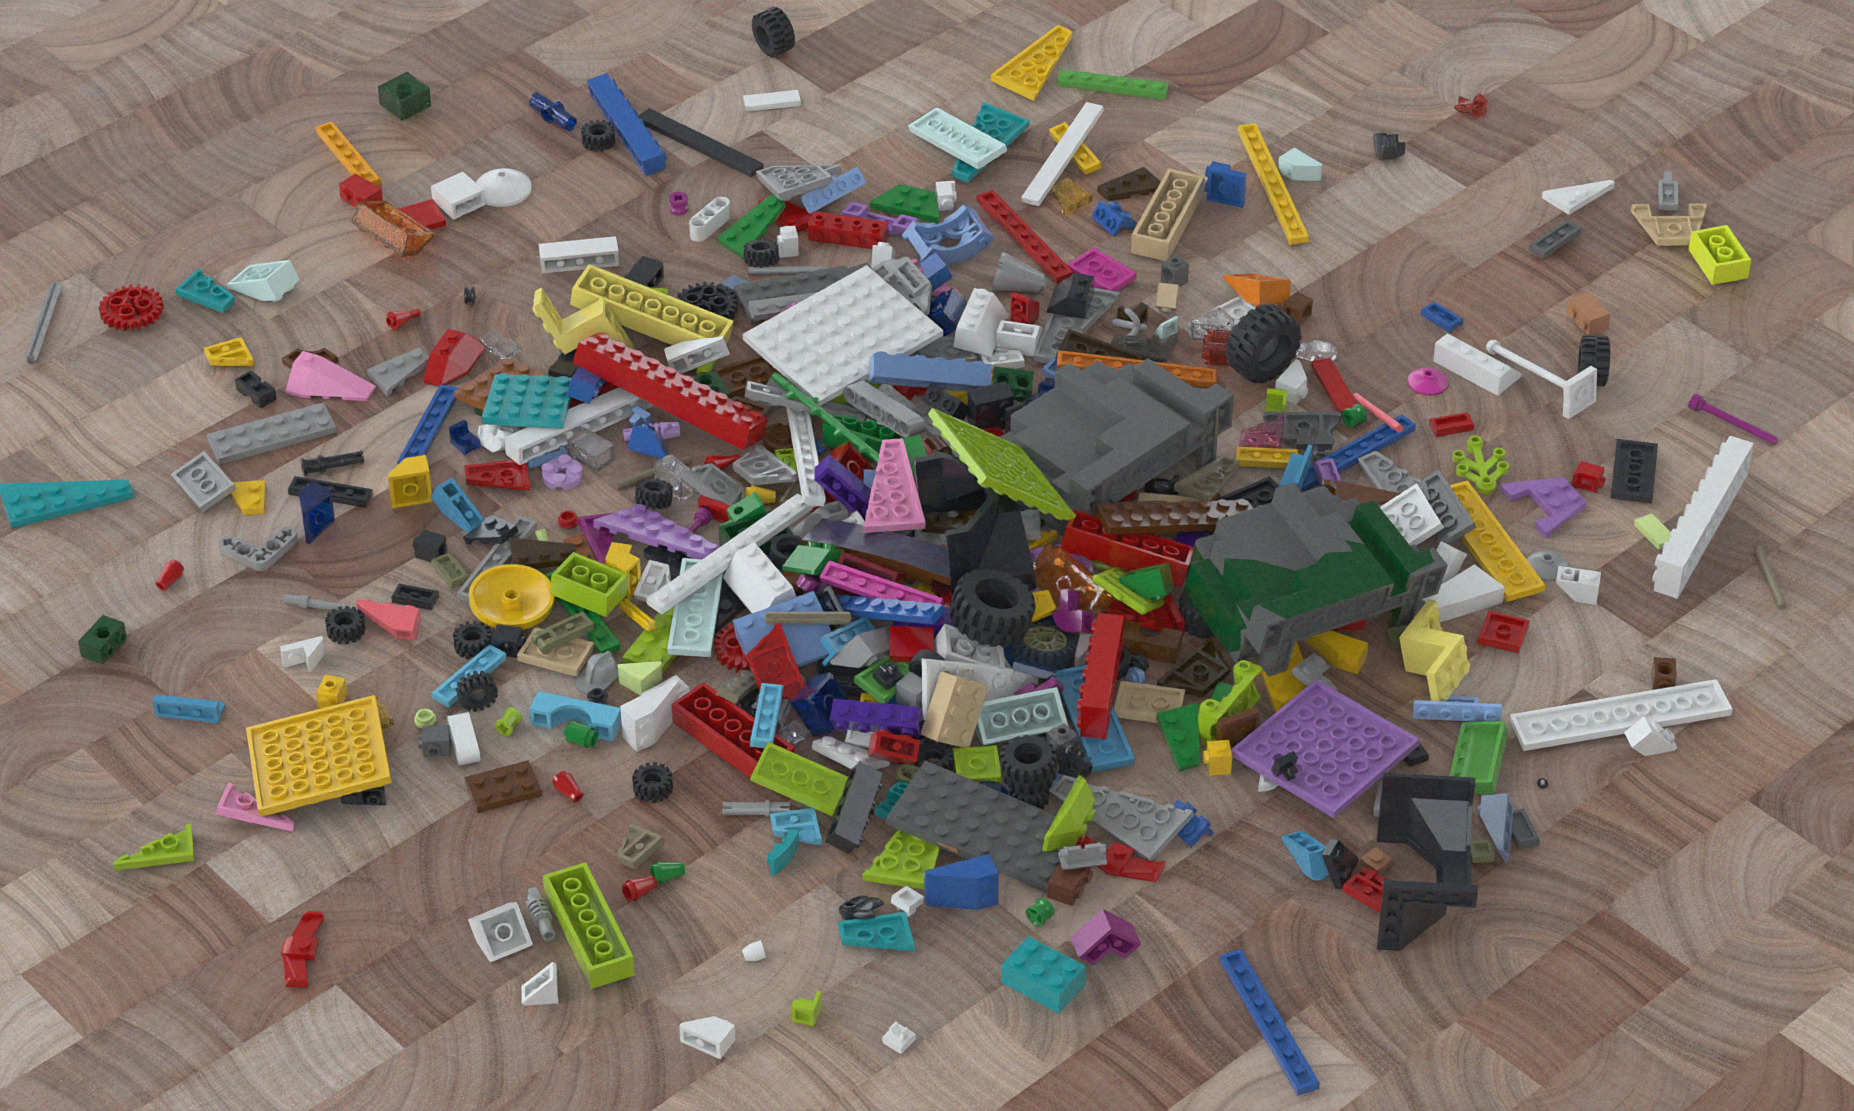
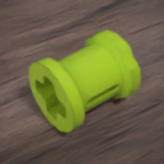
[495,707,523,736]

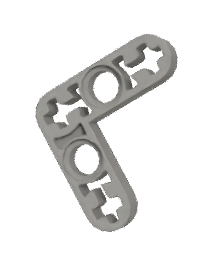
[218,527,298,571]

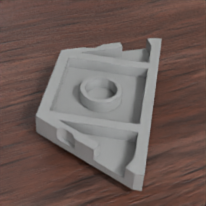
[733,445,798,485]
[678,463,745,506]

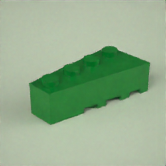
[822,414,914,460]

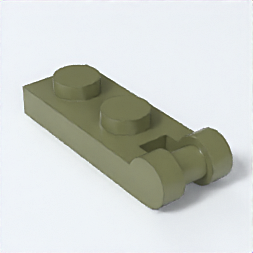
[531,611,594,655]

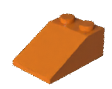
[1223,273,1291,307]

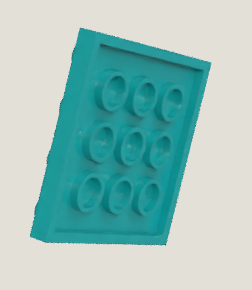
[481,373,572,428]

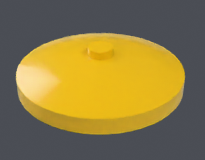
[469,564,555,630]

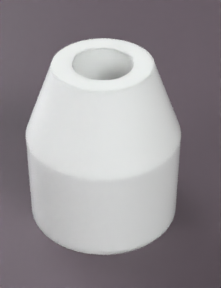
[742,940,766,961]

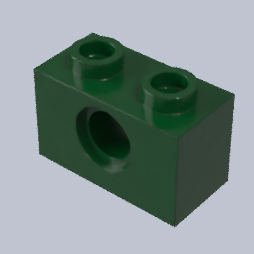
[78,615,127,665]

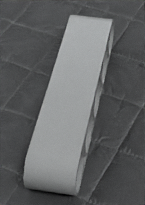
[843,380,925,438]

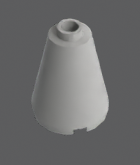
[991,252,1047,293]

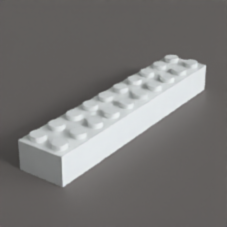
[1652,436,1754,599]

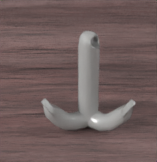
[1112,308,1147,342]

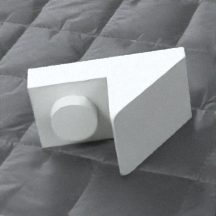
[280,636,325,673]

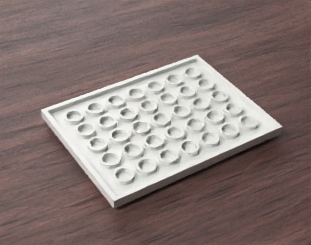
[743,265,943,406]

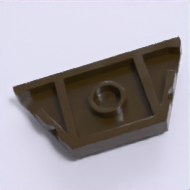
[1157,638,1231,697]

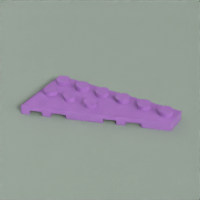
[593,504,720,559]

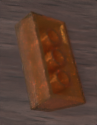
[352,201,436,258]
[1033,543,1115,619]

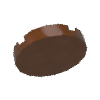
[762,423,794,455]

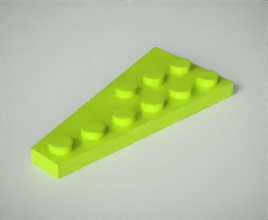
[862,830,941,890]

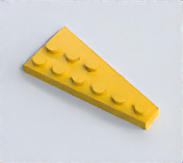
[991,25,1072,101]

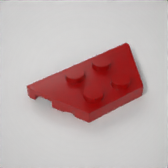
[746,623,810,701]

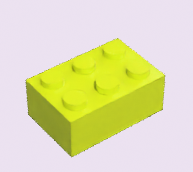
[1689,225,1751,285]

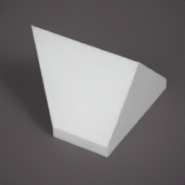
[522,962,559,1006]

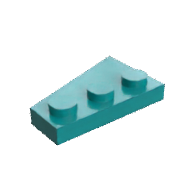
[175,268,235,313]
[838,912,915,951]

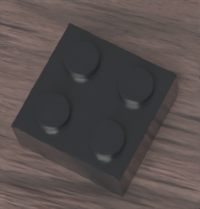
[967,381,1014,430]

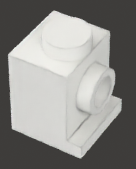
[936,181,957,211]
[777,226,799,258]

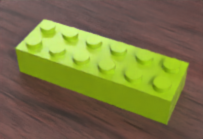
[543,862,635,989]

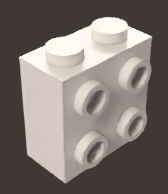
[431,172,485,220]

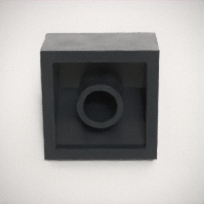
[1047,273,1094,319]

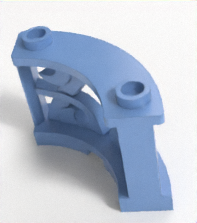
[902,204,995,265]

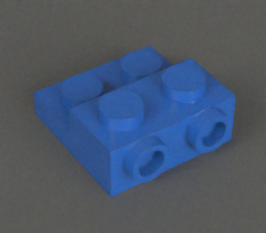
[1204,161,1247,208]

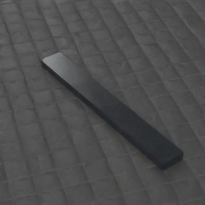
[638,108,764,178]

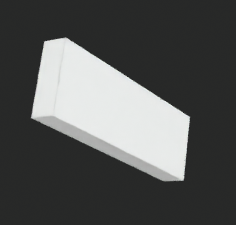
[743,90,801,112]

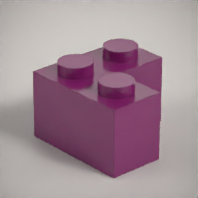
[1071,909,1141,965]

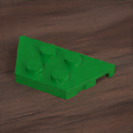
[869,184,939,224]

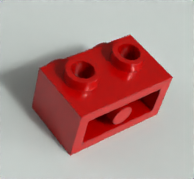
[867,730,920,765]

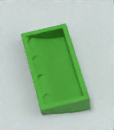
[1449,721,1508,795]

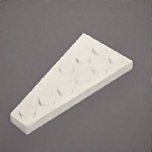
[922,658,1038,720]

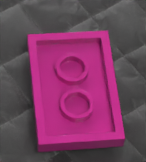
[1067,247,1137,292]

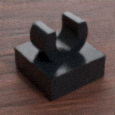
[873,660,904,690]
[1271,751,1298,781]

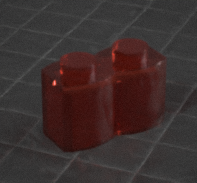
[1202,329,1232,366]

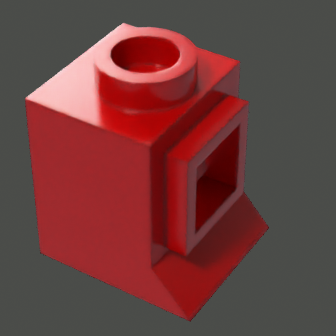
[1572,460,1606,493]

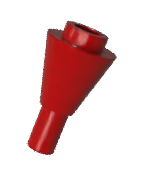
[386,308,421,330]
[704,454,741,471]

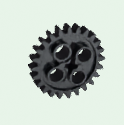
[675,282,738,319]

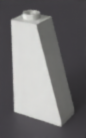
[1418,565,1505,622]

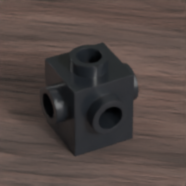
[1058,749,1093,779]

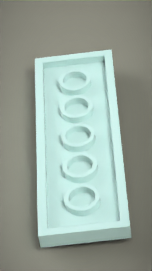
[908,108,1007,169]
[667,558,724,657]

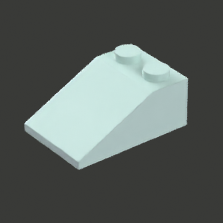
[226,260,300,302]

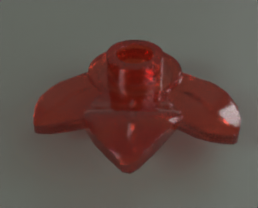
[1454,94,1488,117]

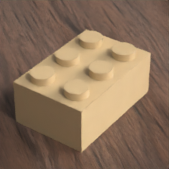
[921,671,989,748]

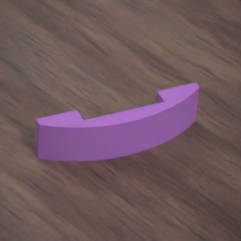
[842,202,918,235]

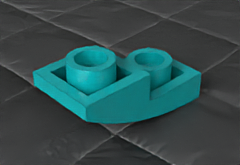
[874,781,909,820]
[767,829,799,875]

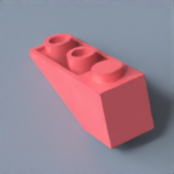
[356,599,422,641]

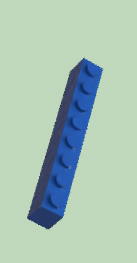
[587,73,667,176]

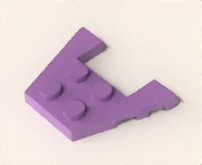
[1500,477,1587,538]

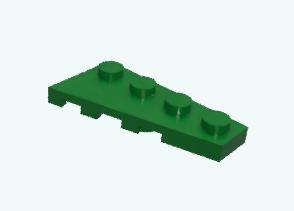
[717,194,786,259]

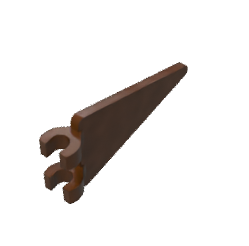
[1322,479,1401,505]

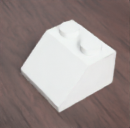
[468,902,533,962]

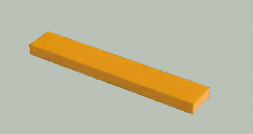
[315,121,382,186]

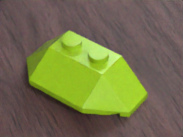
[1042,776,1096,852]

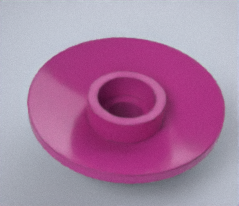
[1408,368,1448,395]

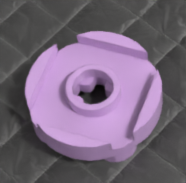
[542,454,583,490]

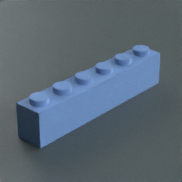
[869,351,991,392]

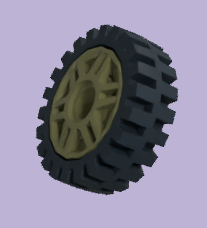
[1011,622,1076,670]

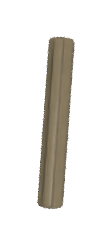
[765,612,851,625]

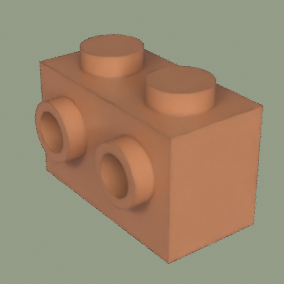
[1567,292,1611,335]

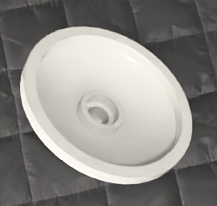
[476,168,532,207]

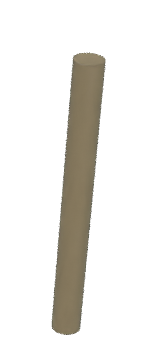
[615,455,692,490]
[1754,546,1787,610]

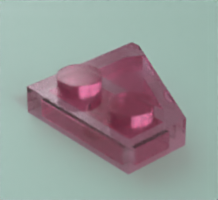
[1239,414,1284,449]

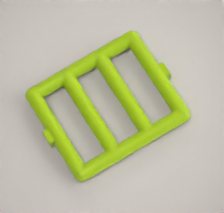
[1092,567,1164,615]

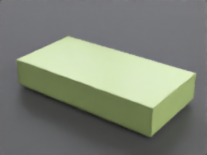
[1634,513,1671,550]

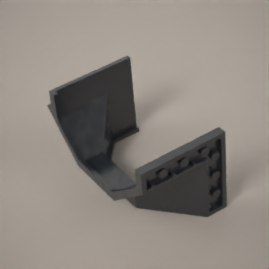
[914,450,1037,600]
[1377,773,1478,951]

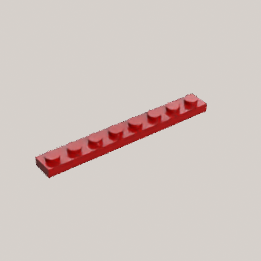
[976,190,1073,284]

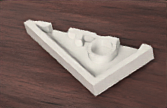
[1542,180,1615,215]

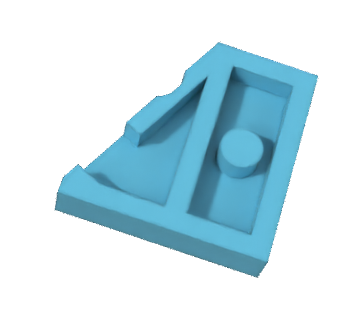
[770,808,822,845]

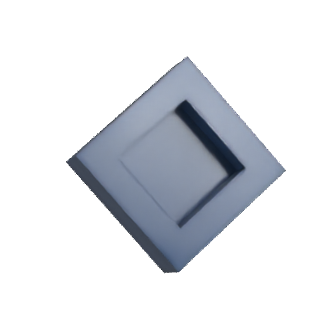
[629,405,654,428]

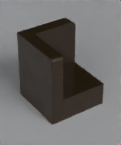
[1117,303,1148,324]

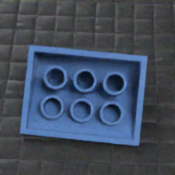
[733,591,831,667]

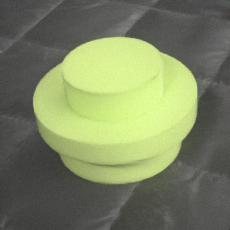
[414,709,436,728]

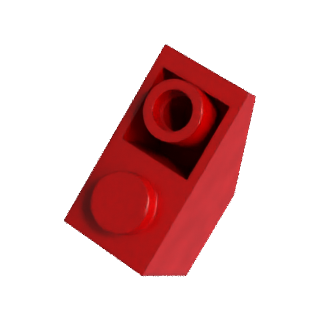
[1010,292,1040,325]

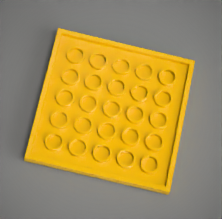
[246,695,392,817]

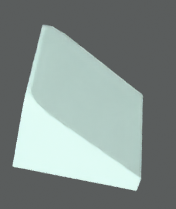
[1154,316,1178,340]

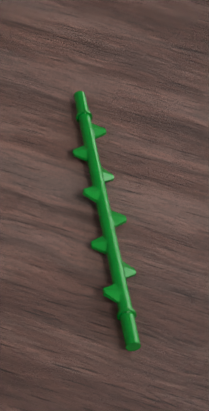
[772,372,879,463]

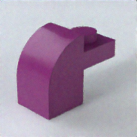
[1053,589,1094,635]

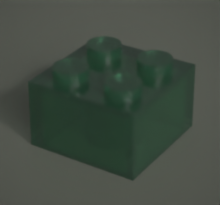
[378,72,432,121]

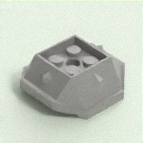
[872,257,932,316]

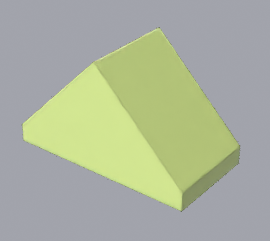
[618,661,662,696]

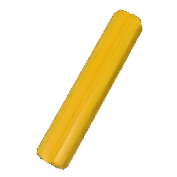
[619,598,656,632]

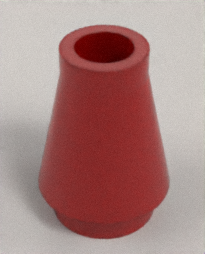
[155,559,184,591]
[552,771,584,803]
[622,875,657,901]

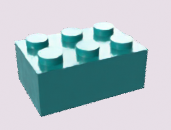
[1001,936,1086,1013]

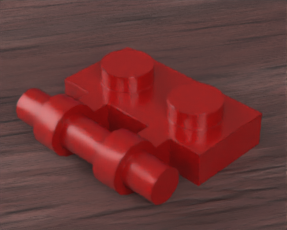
[1342,867,1392,913]

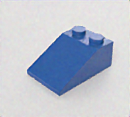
[924,854,999,910]

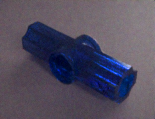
[529,92,577,131]

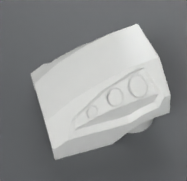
[477,424,527,452]

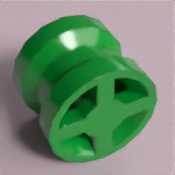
[1342,404,1367,428]
[1025,898,1055,927]

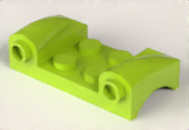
[1198,660,1263,746]

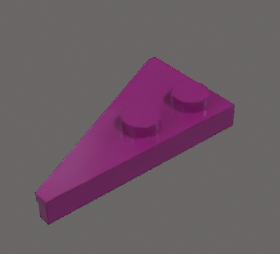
[578,512,616,565]

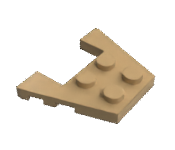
[1631,204,1707,246]

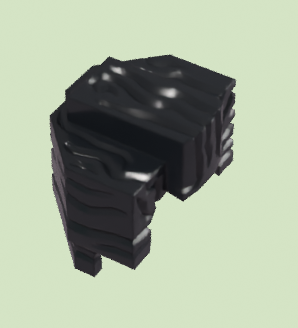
[1373,132,1406,160]
[1144,475,1179,496]

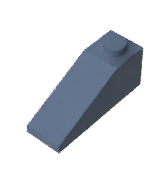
[1477,793,1514,862]

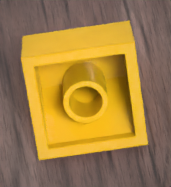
[388,455,433,508]

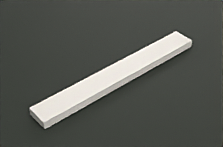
[1021,102,1104,206]

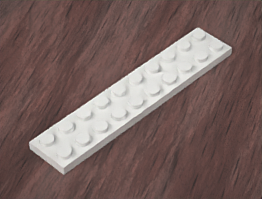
[1509,679,1733,751]

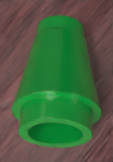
[650,861,685,884]

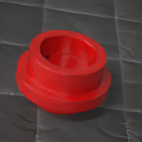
[558,510,578,529]

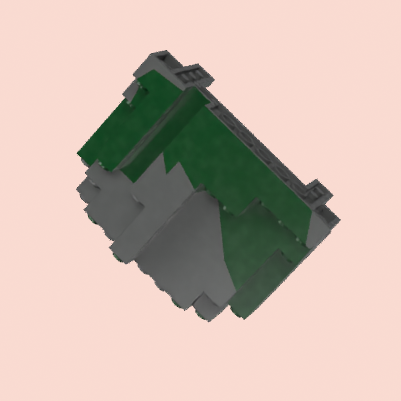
[1183,482,1448,677]

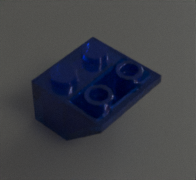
[927,288,968,336]

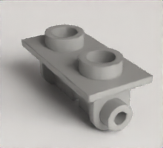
[1058,842,1107,870]

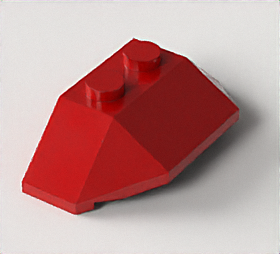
[423,329,485,387]

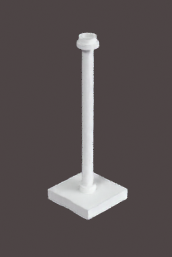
[1486,340,1597,419]

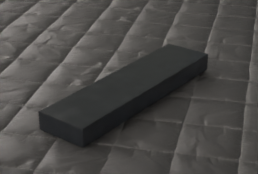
[287,476,373,508]

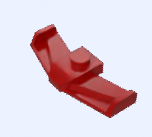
[1076,834,1166,882]
[280,911,325,988]

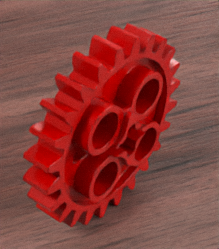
[98,284,164,332]
[714,624,751,673]

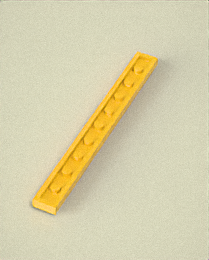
[1238,123,1309,245]

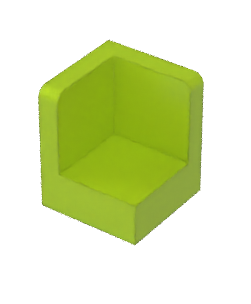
[1265,388,1287,412]
[791,990,822,1026]

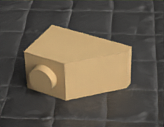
[1156,283,1180,313]

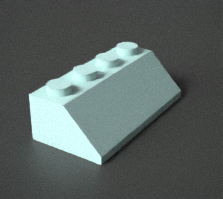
[975,687,1068,746]

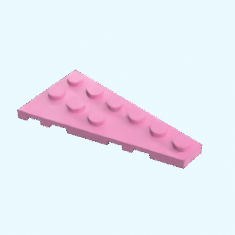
[863,439,926,533]

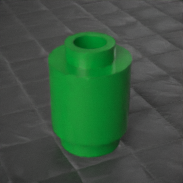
[564,721,598,748]

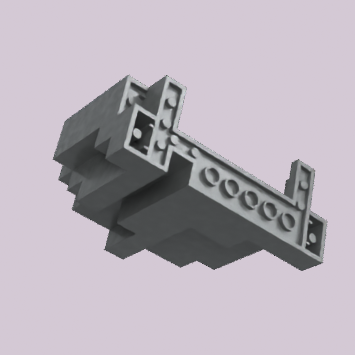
[1000,358,1234,537]

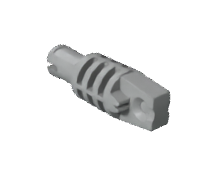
[525,887,556,941]

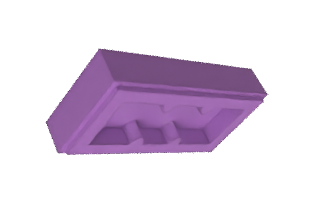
[1312,458,1342,496]

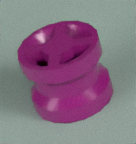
[669,192,689,215]

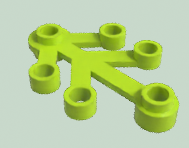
[1452,435,1509,495]

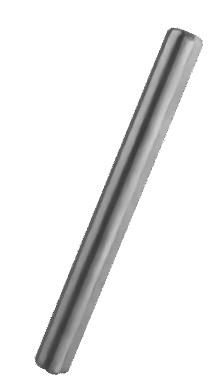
[25,282,61,363]

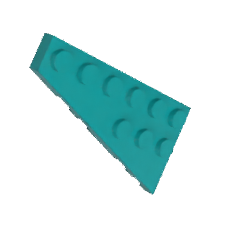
[952,102,1030,183]
[0,479,134,529]

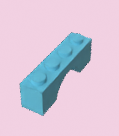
[529,691,622,741]

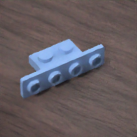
[801,167,866,214]
[1412,696,1502,722]

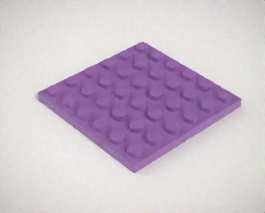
[1231,679,1419,818]

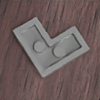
[1291,653,1337,690]

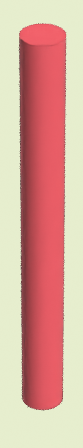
[1352,393,1403,432]

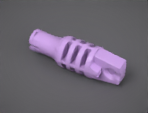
[623,422,680,442]

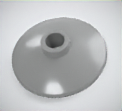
[1527,551,1568,581]

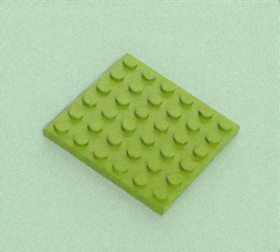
[928,408,1076,521]

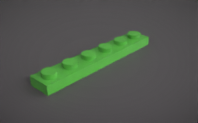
[1057,69,1169,100]

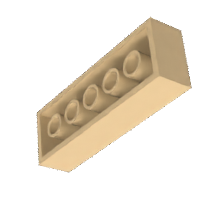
[1131,168,1205,261]

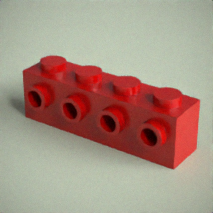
[808,211,888,249]

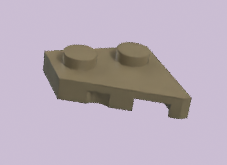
[617,823,664,869]

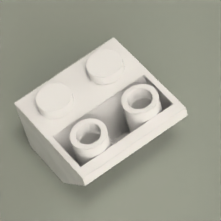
[996,320,1044,356]

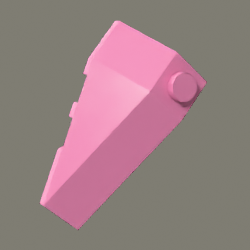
[286,351,376,401]

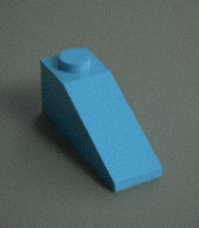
[431,477,485,533]
[1282,830,1329,880]

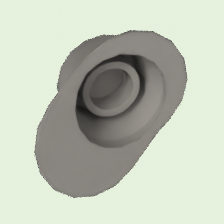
[575,651,619,694]

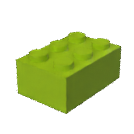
[551,552,629,617]

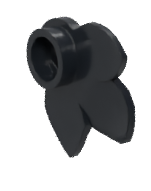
[839,895,884,920]

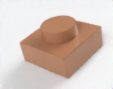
[1360,847,1392,874]

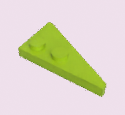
[113,823,194,871]

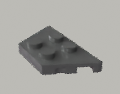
[1263,412,1342,445]

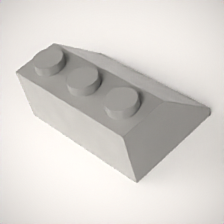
[830,626,890,668]

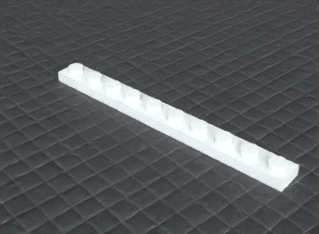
[786,407,826,507]
[647,494,813,614]

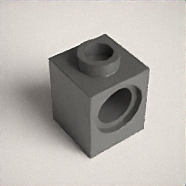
[1161,255,1189,287]

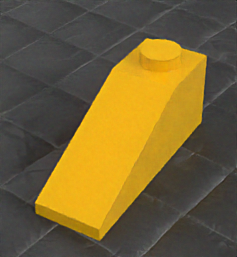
[1305,630,1368,674]

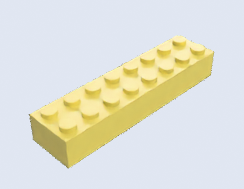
[570,264,733,362]

